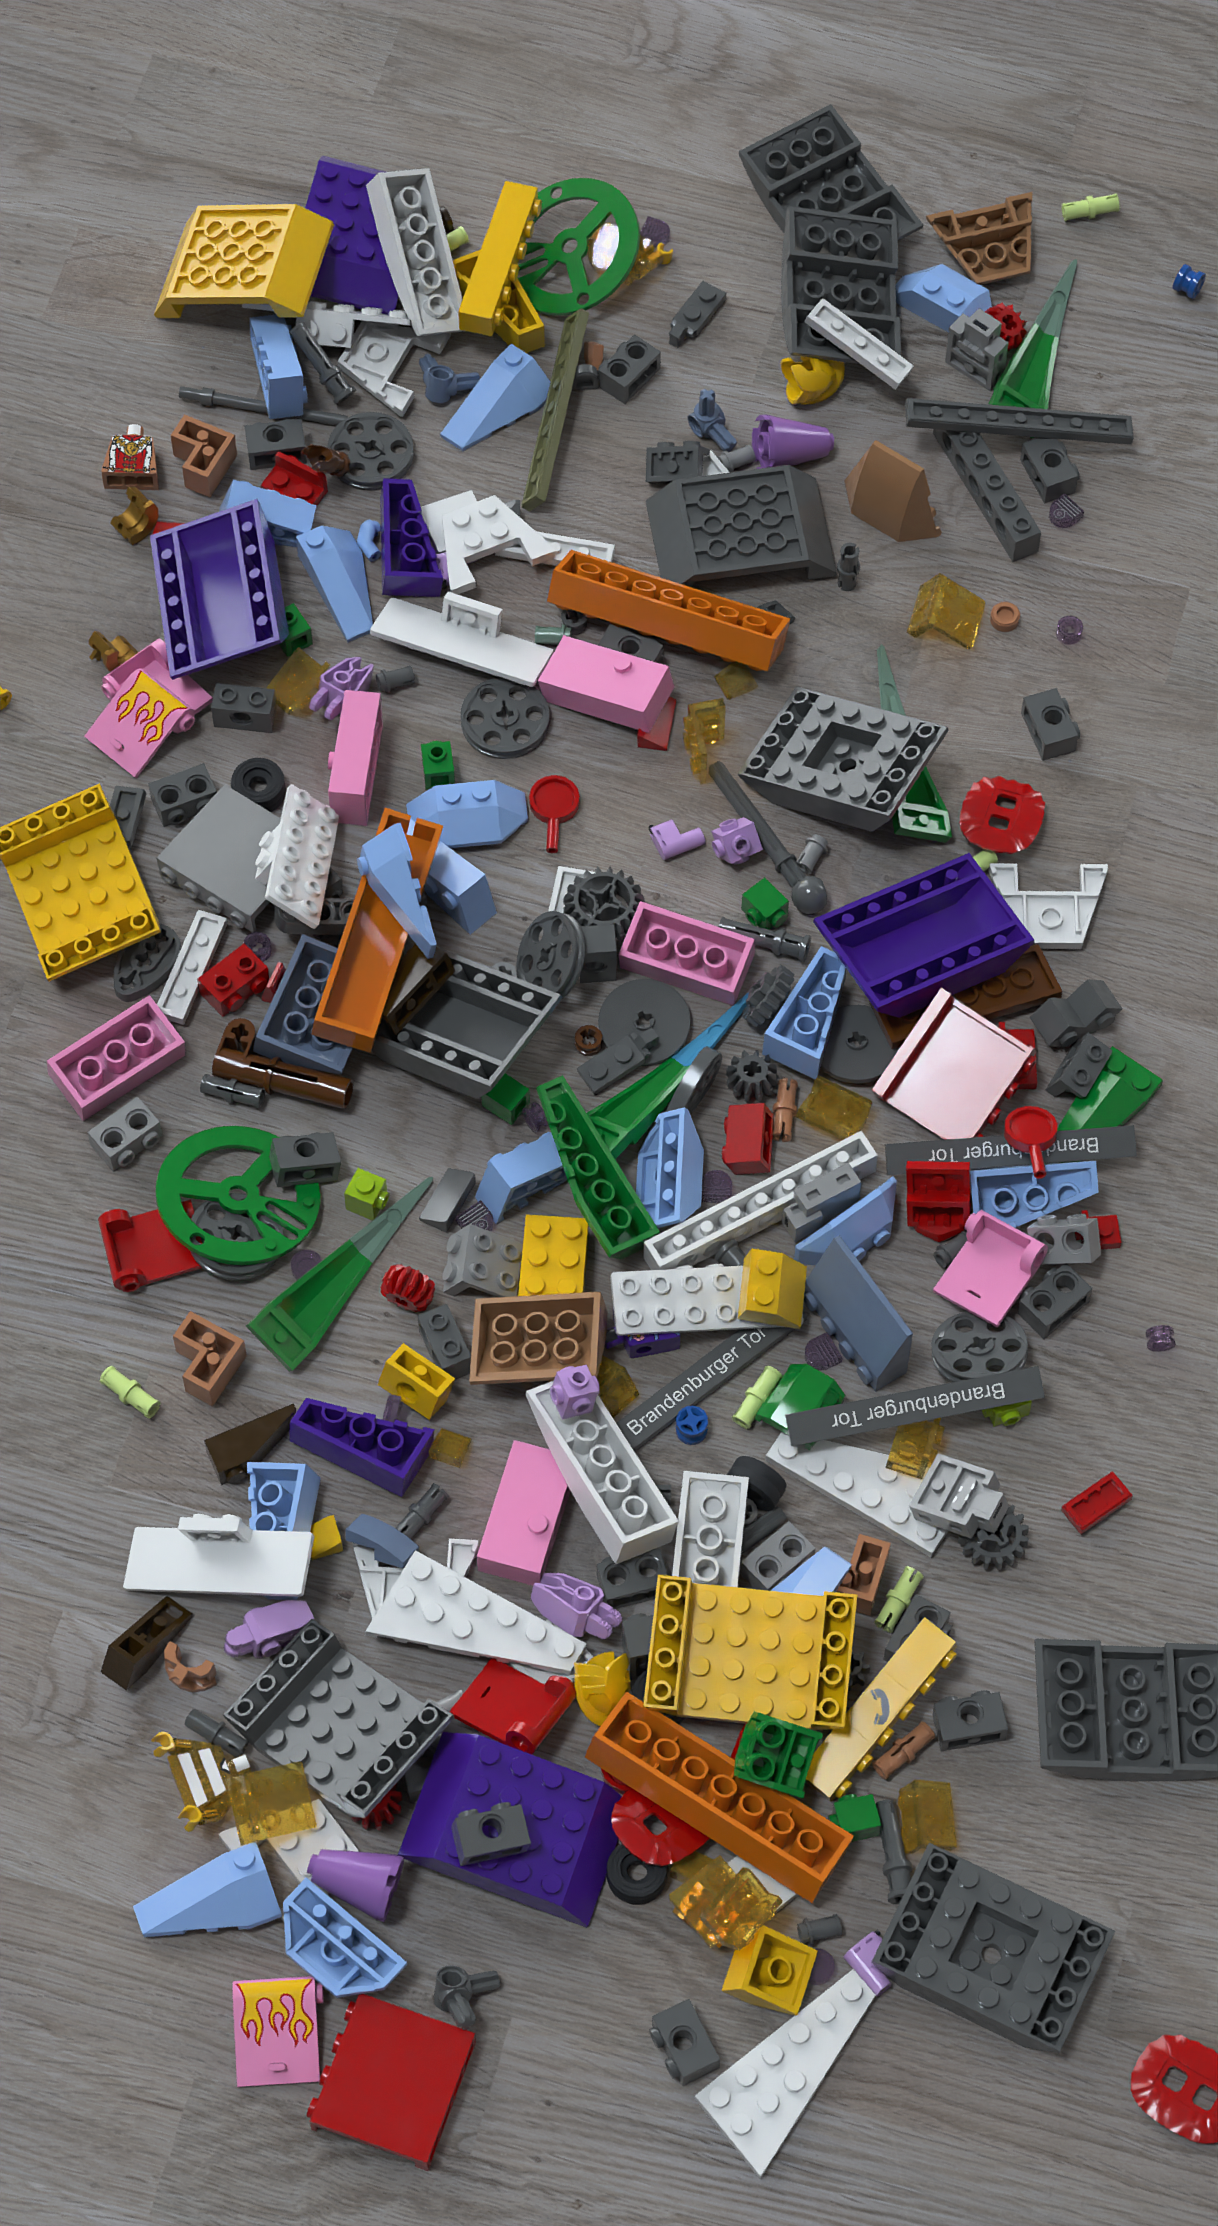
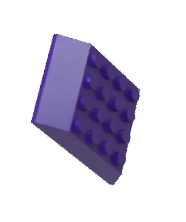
[305,156,399,315]
[150,499,289,680]
[813,853,1034,1018]
[398,1732,622,1928]

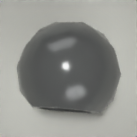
[791,876,827,914]

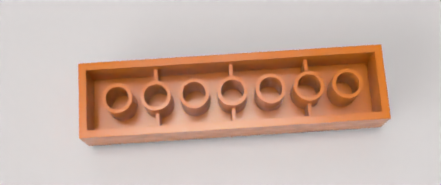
[547,550,791,671]
[584,1691,854,1903]

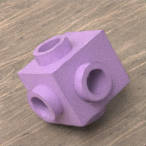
[711,817,763,864]
[550,1365,600,1420]

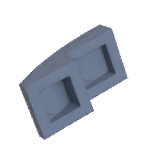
[346,1514,419,1568]

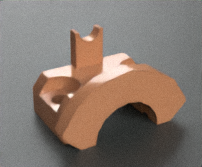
[164,1641,217,1692]

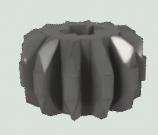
[726,1050,778,1103]

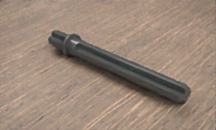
[709,761,806,887]

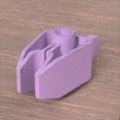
[309,657,374,720]
[531,1573,622,1639]
[224,1600,314,1658]

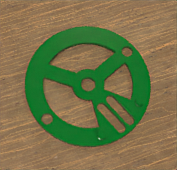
[517,178,640,316]
[155,1126,320,1265]

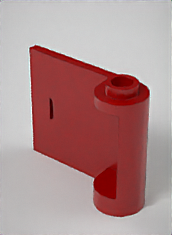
[98,1199,203,1292]
[449,1658,577,1754]

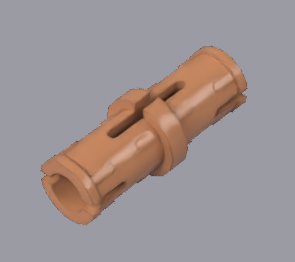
[772,1078,798,1142]
[872,1721,936,1780]

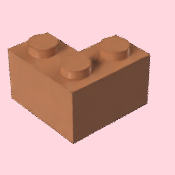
[171,414,237,497]
[173,1311,247,1407]
[836,1534,891,1616]

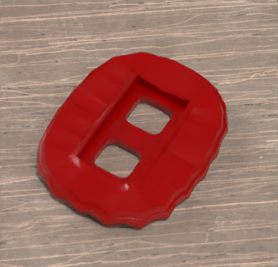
[959,776,1046,854]
[611,1788,710,1866]
[1131,2034,1218,2144]

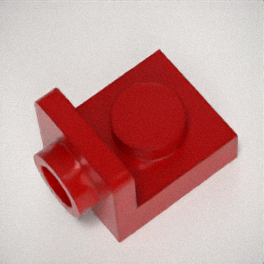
[1074,1210,1121,1250]

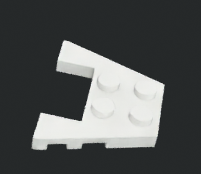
[338,320,451,417]
[442,495,556,595]
[989,863,1108,949]
[352,1538,479,1620]
[219,1799,359,1922]

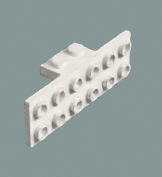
[242,301,412,348]
[370,592,553,687]
[255,784,339,929]
[610,1264,804,1336]
[123,1514,314,1597]

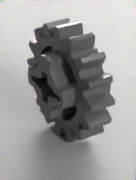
[742,964,795,1027]
[958,1504,1029,1570]

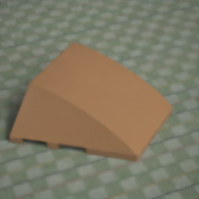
[926,192,1033,285]
[844,440,942,542]

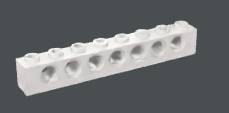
[644,1131,878,1270]

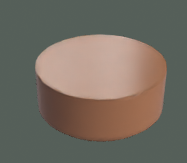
[990,602,1020,632]

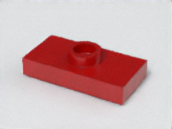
[1061,1471,1133,1534]

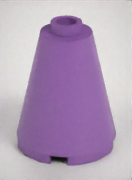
[752,415,834,469]
[307,1849,404,1922]

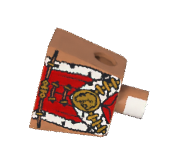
[101,424,159,490]

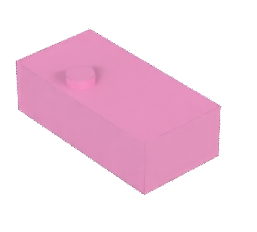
[538,635,674,733]
[328,690,383,826]
[619,901,755,1006]
[47,995,185,1121]
[477,1440,571,1586]

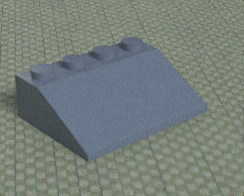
[253,934,353,1074]
[804,1235,913,1392]

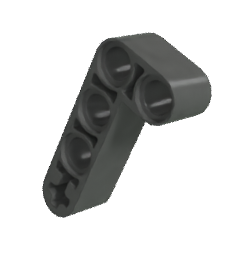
[275,898,354,935]

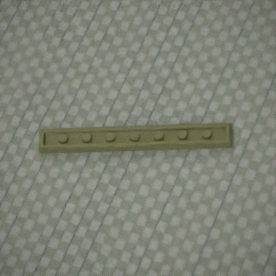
[521,308,589,512]

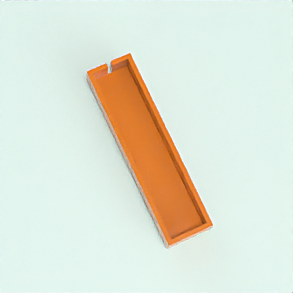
[311,808,443,1053]

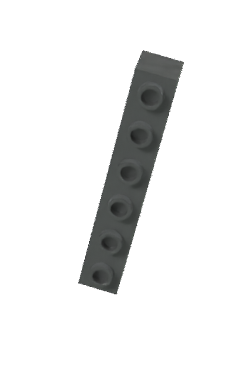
[933,429,1041,562]

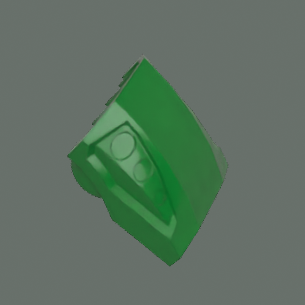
[755,1364,845,1451]
[734,1711,823,1798]

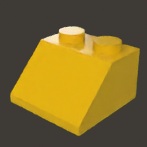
[738,1248,807,1329]
[721,1924,818,2015]

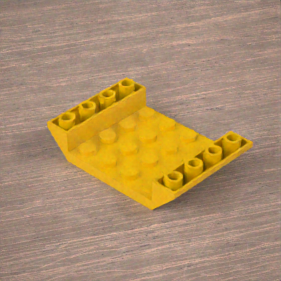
[154,204,334,318]
[0,783,161,981]
[643,1575,857,1730]

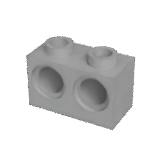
[88,1097,163,1171]
[1027,1214,1101,1264]
[740,1521,816,1591]

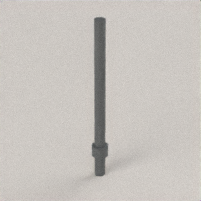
[179,386,348,426]

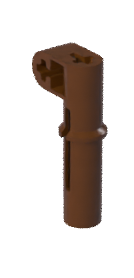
[212,1018,354,1109]

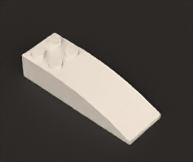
[366,168,465,337]
[525,1381,679,1564]
[672,1471,749,1587]

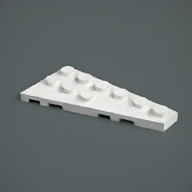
[765,1432,948,1557]
[365,1550,587,1675]
[695,1969,875,2180]

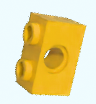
[377,1343,455,1420]

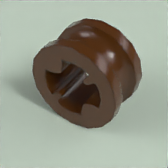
[575,1025,602,1056]

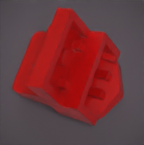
[906,1161,971,1243]

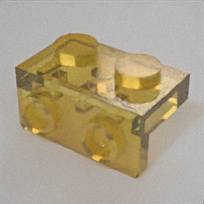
[266,647,330,715]
[796,1076,873,1140]
[699,1867,783,1950]

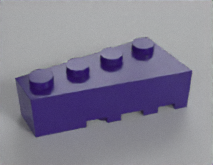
[380,478,443,597]
[290,1398,435,1497]

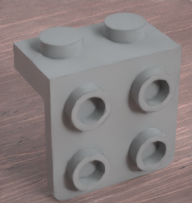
[442,1224,523,1297]

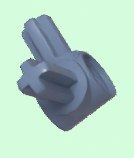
[419,354,480,403]
[687,389,737,452]

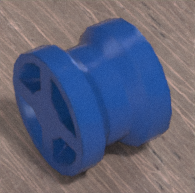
[1173,264,1206,299]
[676,1406,708,1445]

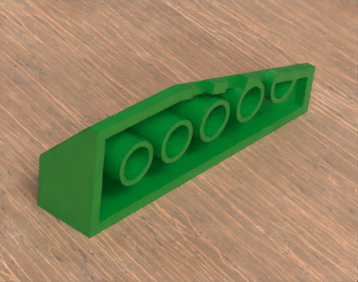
[536,1075,660,1259]

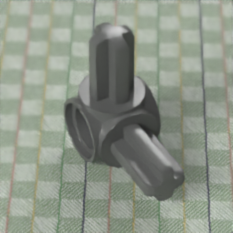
[433,1965,500,2030]

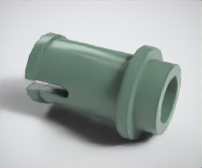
[535,624,572,645]

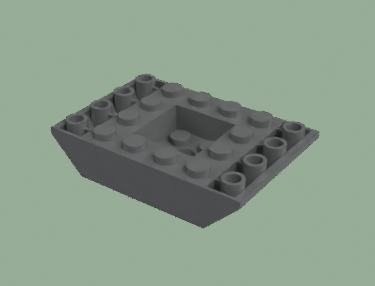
[738,686,949,832]
[871,1843,1115,2054]

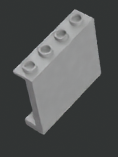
[156,785,281,933]

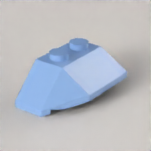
[895,264,992,333]
[406,780,528,848]
[636,1107,704,1228]
[794,1176,897,1266]
[283,1878,407,1998]

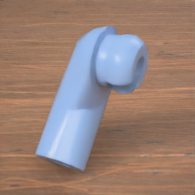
[357,519,381,562]

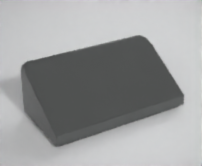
[419,1168,476,1233]

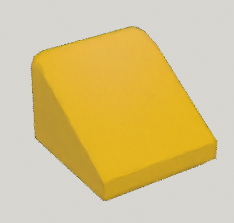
[310,1515,343,1560]

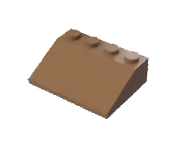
[469,1292,608,1385]

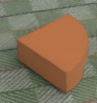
[584,341,604,370]

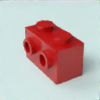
[197,943,269,1017]
[722,1103,774,1175]

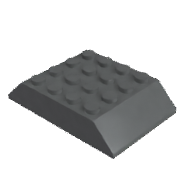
[371,943,563,1099]

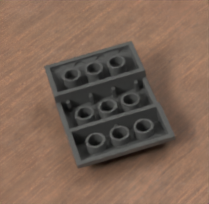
[739,104,923,241]
[781,206,901,364]
[1034,1638,1218,1781]

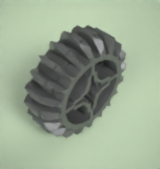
[563,866,645,942]

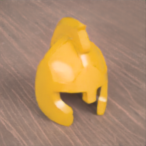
[781,356,845,405]
[574,1651,631,1726]

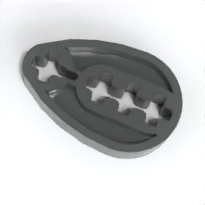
[114,923,181,1002]
[666,1046,722,1115]

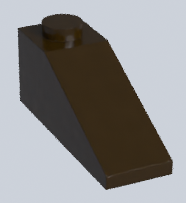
[382,944,455,1035]
[204,1403,297,1485]
[101,1596,193,1690]

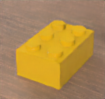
[518,1214,589,1296]

